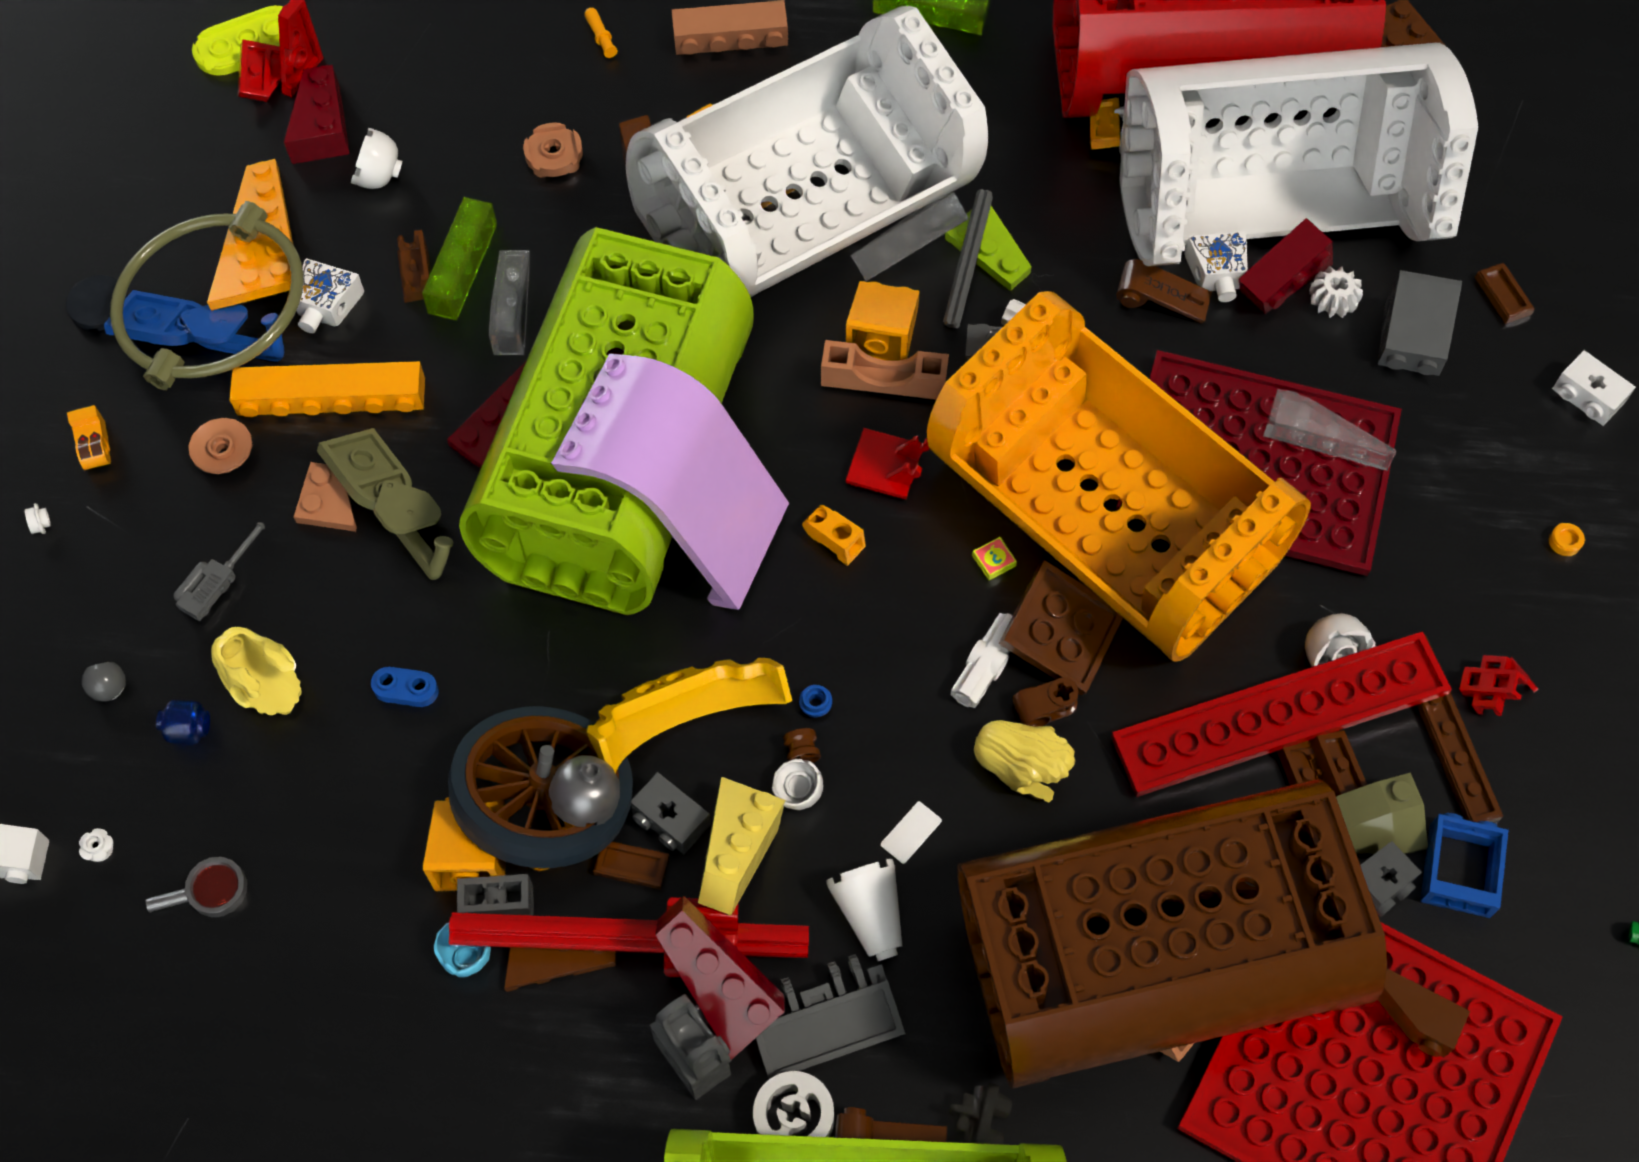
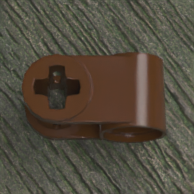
[1012,678,1079,727]

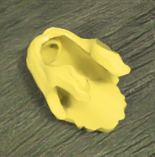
[211,627,302,716]
[974,720,1075,802]

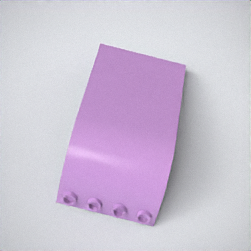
[551,354,789,610]

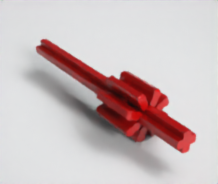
[449,897,809,977]

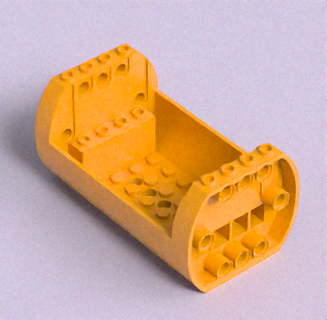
[927,291,1311,662]

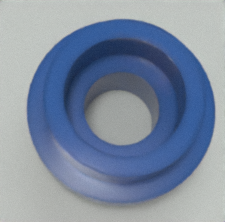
[799,685,832,718]

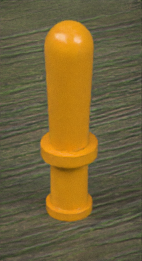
[584,8,618,58]

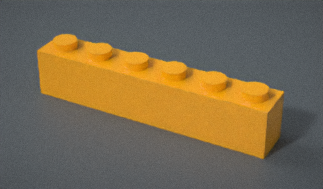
[229,361,425,417]

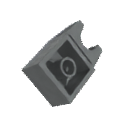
[649,994,732,1101]

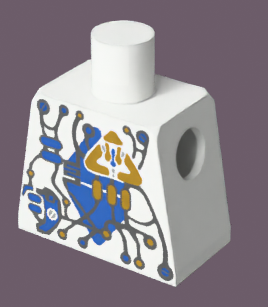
[1184,231,1248,302]
[297,258,364,333]

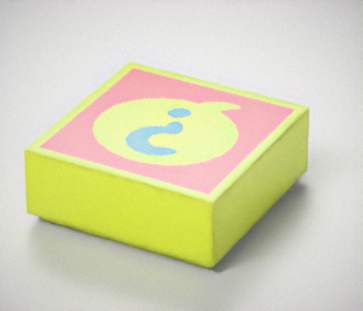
[972,537,1017,581]

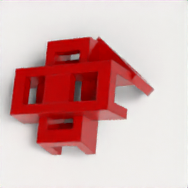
[1459,655,1539,716]

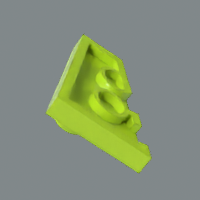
[945,206,1032,291]

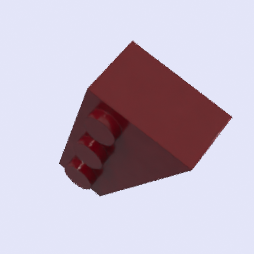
[284,64,350,164]
[1238,218,1333,314]

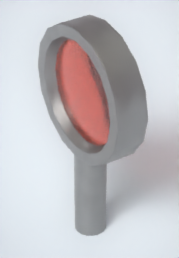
[146,857,247,917]

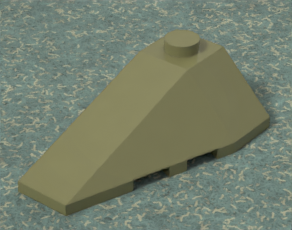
[1336,773,1428,856]

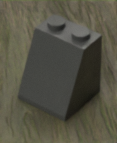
[1378,270,1462,376]

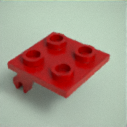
[846,428,929,500]

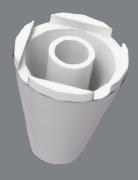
[826,859,903,961]

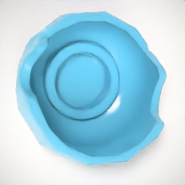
[434,922,491,977]

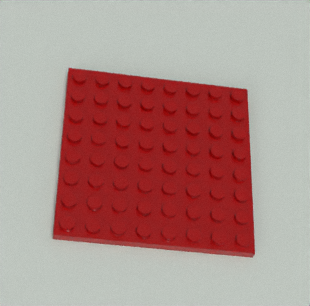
[1177,922,1563,1162]

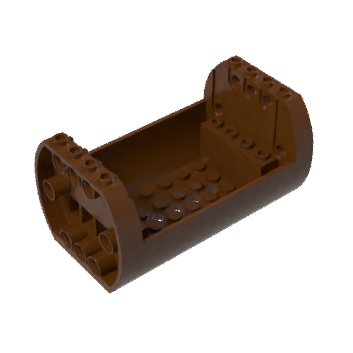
[957,779,1387,1089]

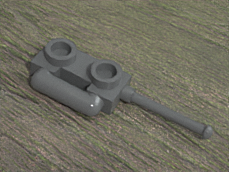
[174,522,265,622]

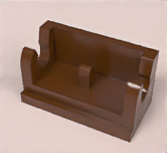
[397,230,435,303]

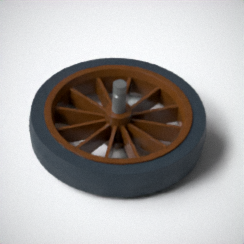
[448,706,633,868]

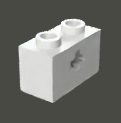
[1552,350,1636,426]

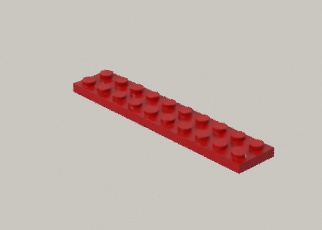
[1111,631,1452,797]

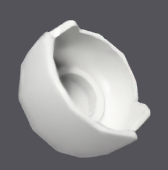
[772,759,823,811]

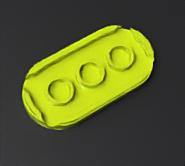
[192,5,283,75]

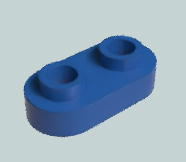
[371,667,439,707]

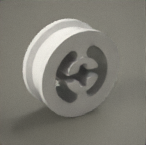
[753,1071,835,1137]

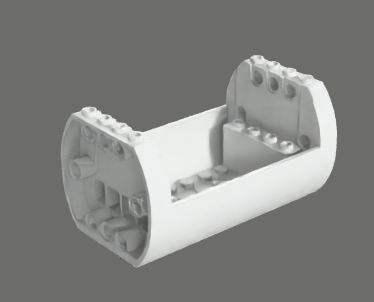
[626,6,988,297]
[1120,43,1478,266]

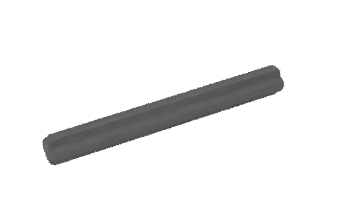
[943,189,993,329]

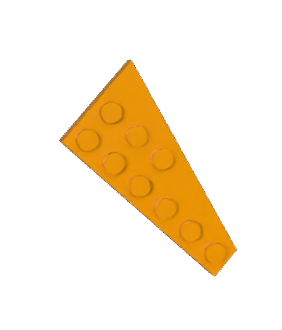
[207,159,293,311]

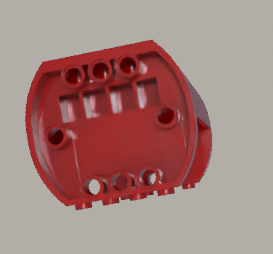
[1052,0,1386,118]

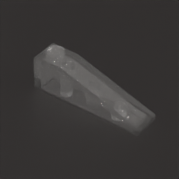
[850,192,969,281]
[489,250,530,355]
[1263,389,1396,471]

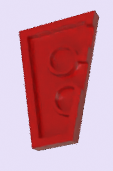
[278,0,324,98]

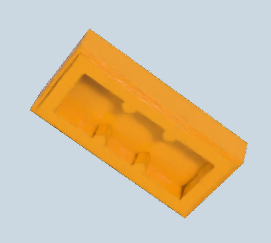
[1090,98,1121,150]

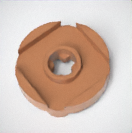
[523,123,583,178]

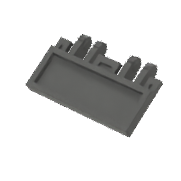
[755,954,906,1080]

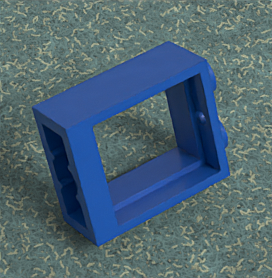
[1420,813,1508,918]

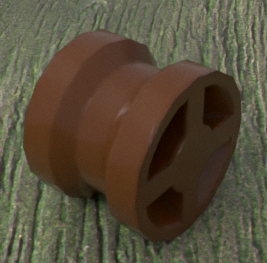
[783,728,821,763]

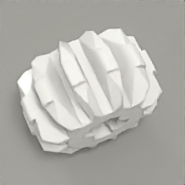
[1309,266,1363,318]

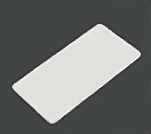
[881,802,942,864]

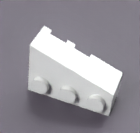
[0,824,50,884]

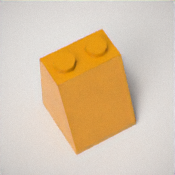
[846,281,920,361]
[423,797,508,891]

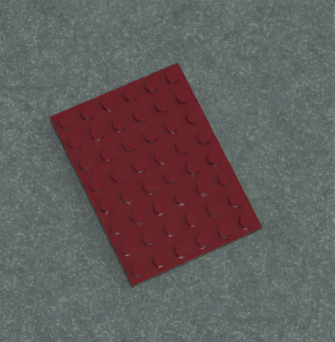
[1116,350,1402,576]

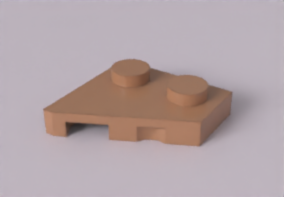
[294,462,357,532]

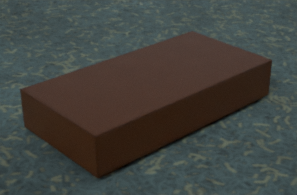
[1475,262,1535,324]
[593,842,670,890]

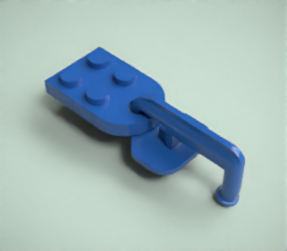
[104,290,285,362]

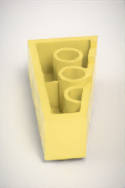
[698,777,785,915]

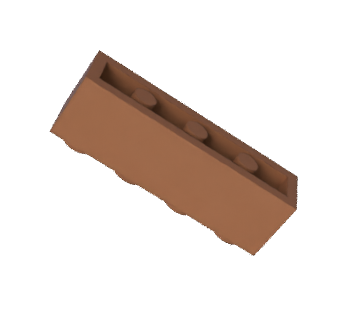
[672,0,788,55]

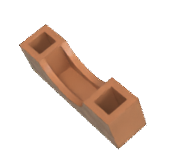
[821,340,949,400]

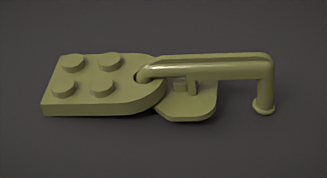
[317,428,454,580]

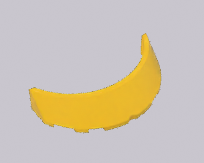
[587,658,792,773]

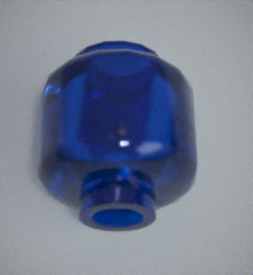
[156,700,210,745]

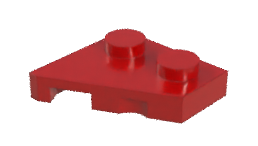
[238,39,281,102]

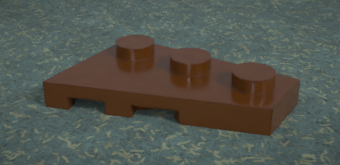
[504,947,618,992]

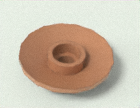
[188,418,252,474]

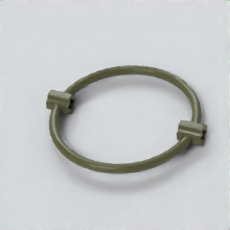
[110,201,304,391]

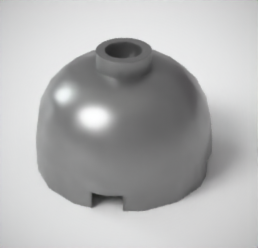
[549,755,620,827]

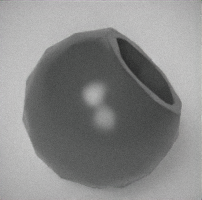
[82,662,126,702]

